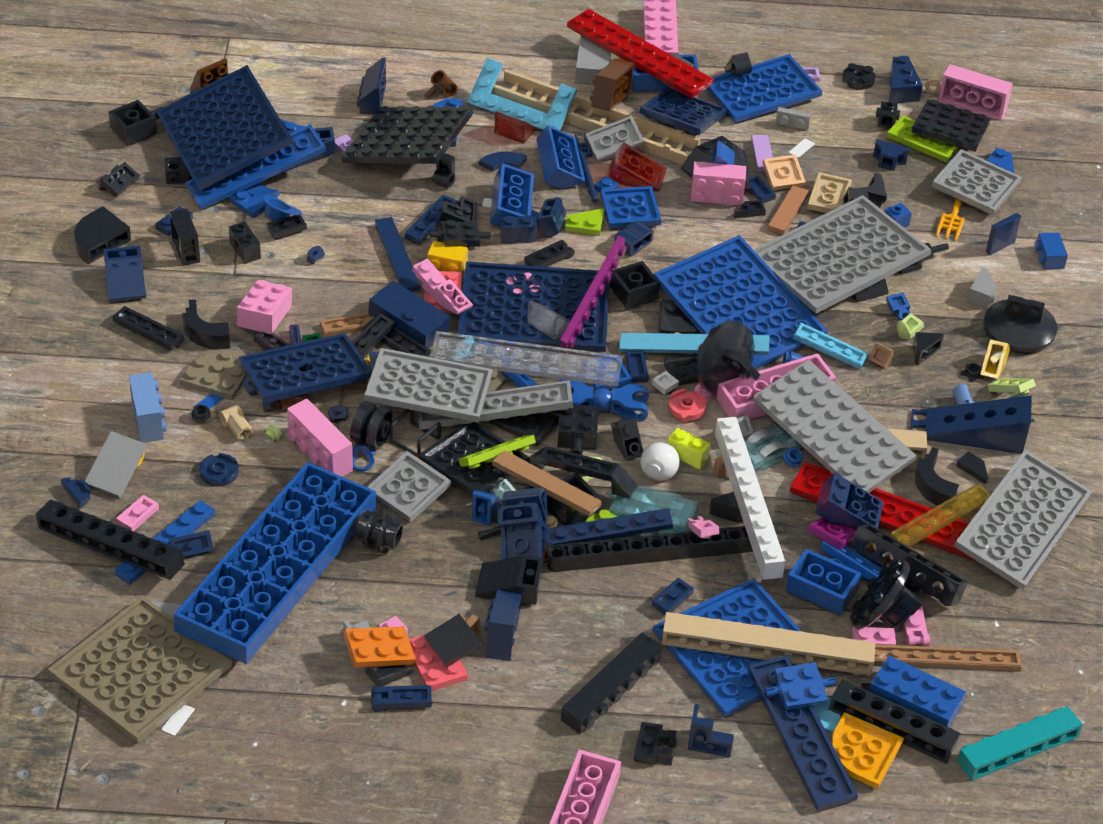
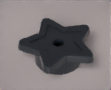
[961,363,985,382]

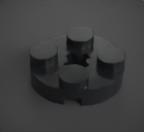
[842,63,875,90]

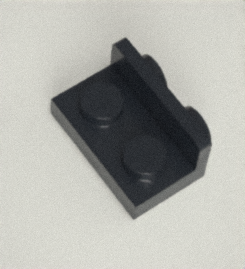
[98,162,140,198]

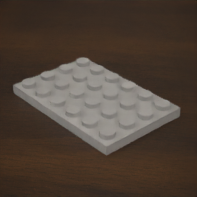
[364,348,493,423]

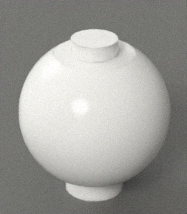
[640,442,679,481]

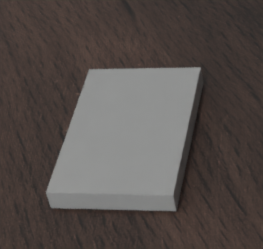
[585,115,645,163]
[85,431,147,498]

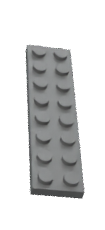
[418,380,573,430]

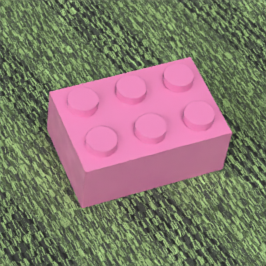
[690,161,746,206]
[237,280,292,334]

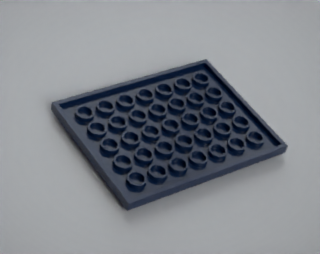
[156,65,294,191]
[457,261,610,352]

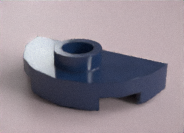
[60,477,91,509]

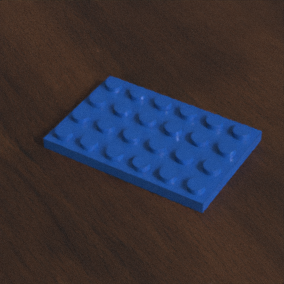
[706,54,822,123]

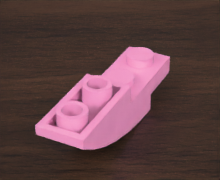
[412,258,473,314]

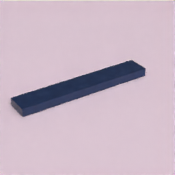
[375,217,420,292]

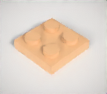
[762,155,806,191]

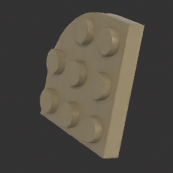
[180,350,247,400]

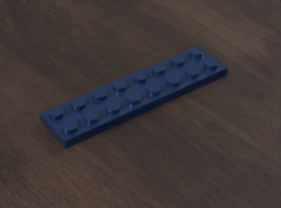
[747,655,858,811]

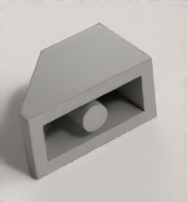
[967,268,997,309]

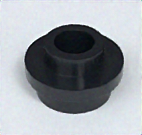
[191,404,211,422]

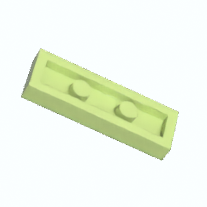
[987,378,1036,395]

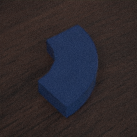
[479,151,527,171]

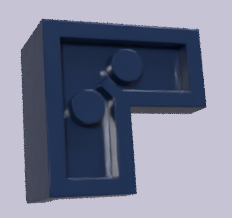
[687,704,734,757]

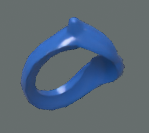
[352,445,376,472]

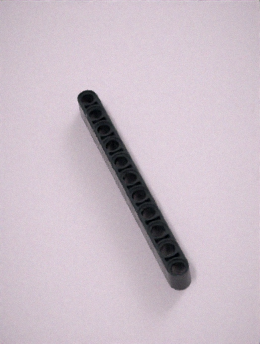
[547,526,753,572]

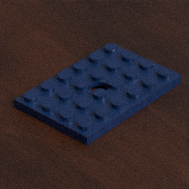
[238,333,373,403]

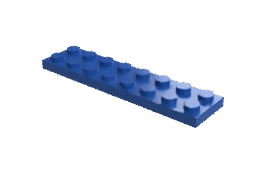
[185,124,327,210]

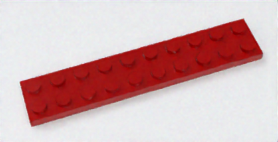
[567,9,713,98]
[790,462,976,561]

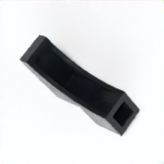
[842,173,887,208]

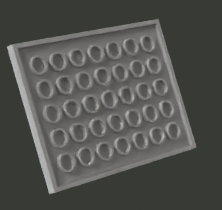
[754,195,931,314]

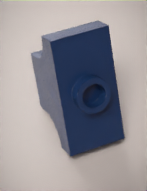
[873,140,910,171]

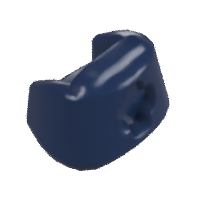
[307,246,325,264]
[242,377,258,396]
[328,405,348,422]

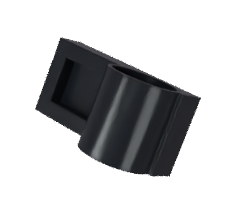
[432,153,455,188]

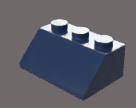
[357,58,386,115]

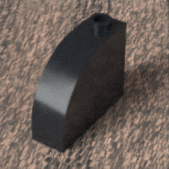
[74,206,131,264]

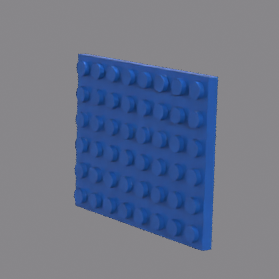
[653,235,828,369]

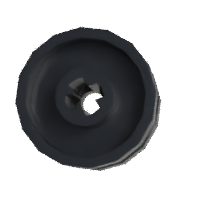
[350,401,393,449]

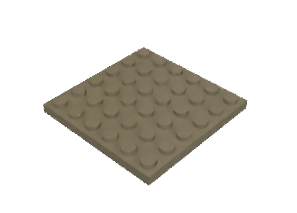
[48,595,232,743]

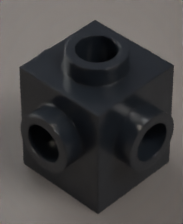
[876,101,900,128]

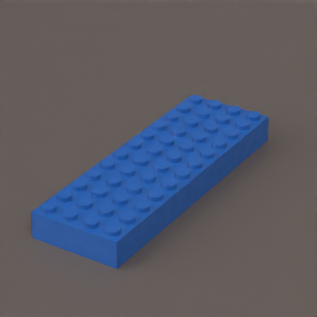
[174,462,376,664]

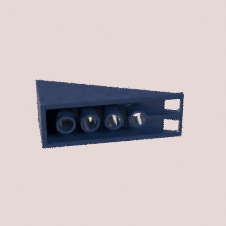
[910,395,1032,454]

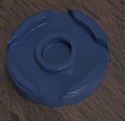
[199,453,239,486]

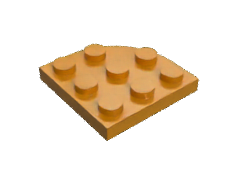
[832,712,904,789]

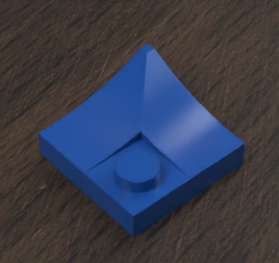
[230,183,280,219]

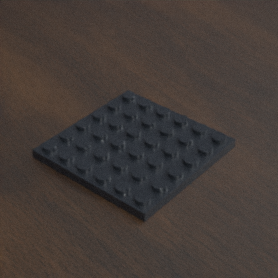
[341,106,474,164]

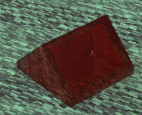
[494,111,536,144]

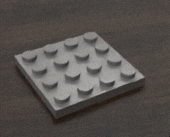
[931,149,1022,215]

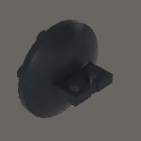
[983,295,1057,354]
[696,321,760,395]
[849,559,923,632]

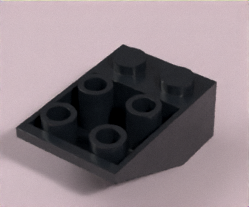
[475,555,543,605]

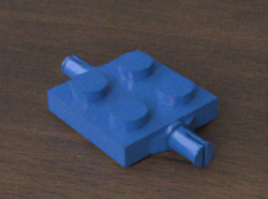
[764,662,836,710]

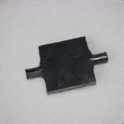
[429,220,491,247]

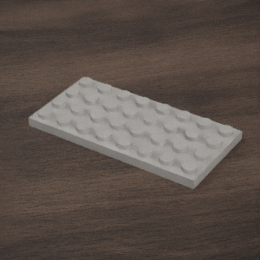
[753,359,917,492]
[954,450,1092,590]

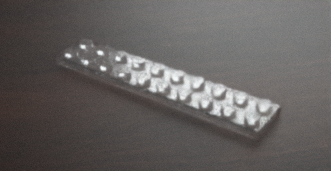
[430,331,623,387]

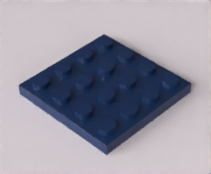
[639,87,727,135]

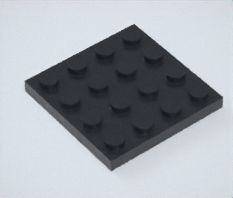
[911,99,991,152]
[419,422,529,495]

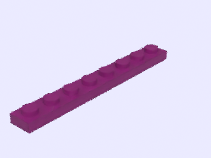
[559,236,626,354]

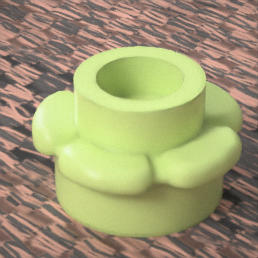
[265,424,283,442]

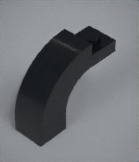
[182,299,230,349]
[915,447,959,511]

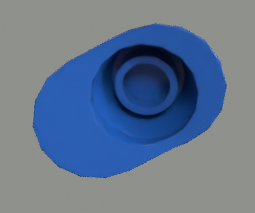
[263,196,302,221]

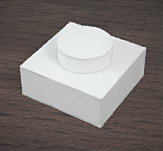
[652,371,679,395]

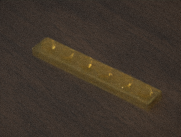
[890,483,991,547]

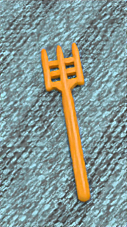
[935,199,965,242]

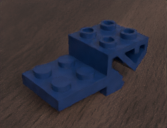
[498,487,547,559]

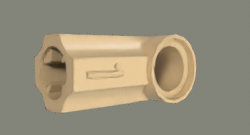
[219,405,253,441]

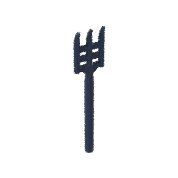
[575,133,598,202]

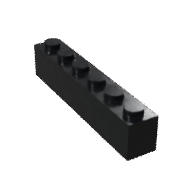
[561,633,662,734]

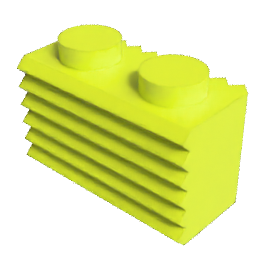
[667,428,710,470]

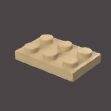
[807,172,852,213]

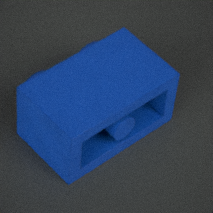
[1034,232,1068,270]

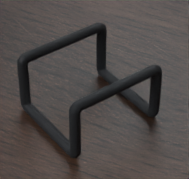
[390,409,441,456]

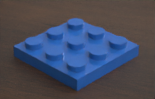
[600,186,662,229]

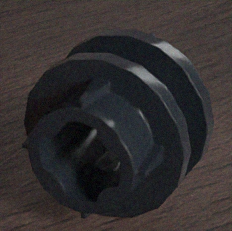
[356,508,404,552]

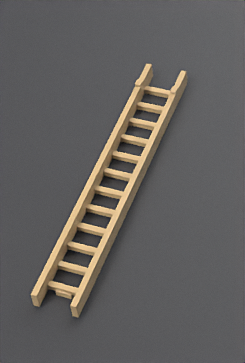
[491,69,701,165]

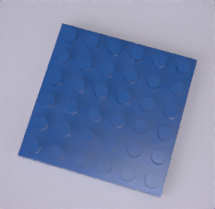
[652,578,822,717]

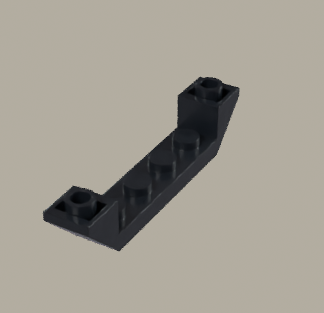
[526,446,637,499]

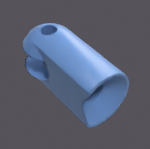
[952,384,974,405]

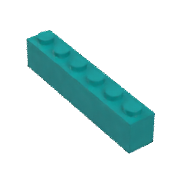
[957,706,1083,781]

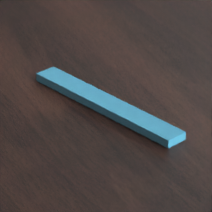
[619,333,770,355]

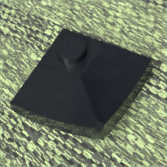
[658,299,698,334]

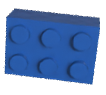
[786,549,861,615]

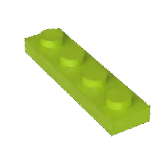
[458,435,536,469]

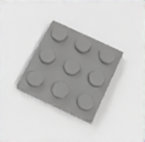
[367,451,451,522]

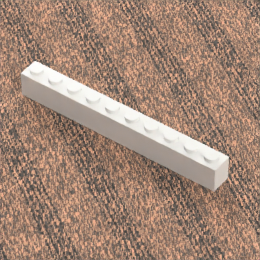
[715,417,785,580]

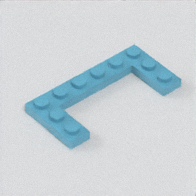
[467,58,577,131]

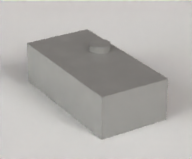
[575,36,612,85]

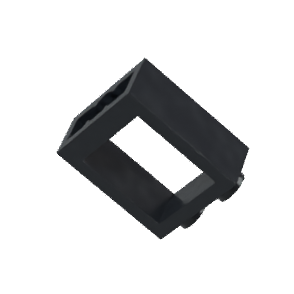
[169,208,200,266]

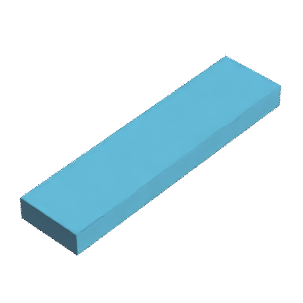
[793,323,868,370]

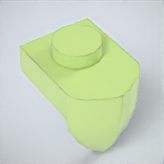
[896,313,924,339]

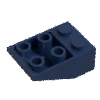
[103,245,146,302]
[815,472,884,529]

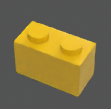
[427,241,468,274]

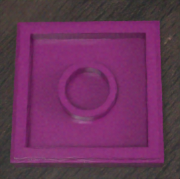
[807,517,857,550]

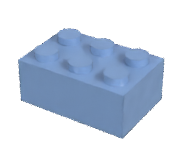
[129,372,166,443]

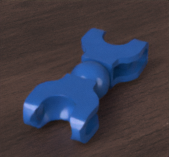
[555,379,649,422]

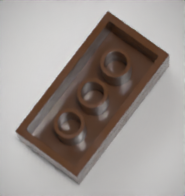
[590,58,634,112]

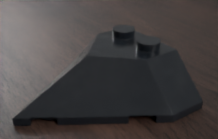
[681,135,751,190]

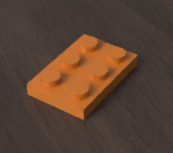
[343,626,416,668]

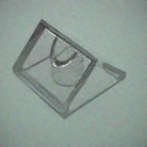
[528,300,570,340]

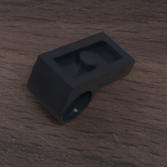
[724,52,752,77]

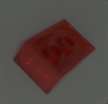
[607,142,667,192]

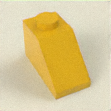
[980,339,1010,380]

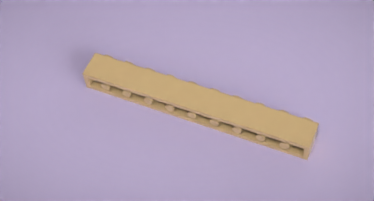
[662,612,876,675]

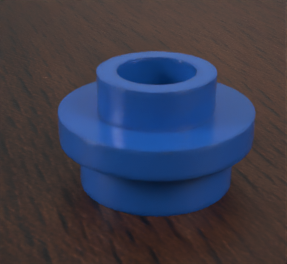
[783,448,802,467]

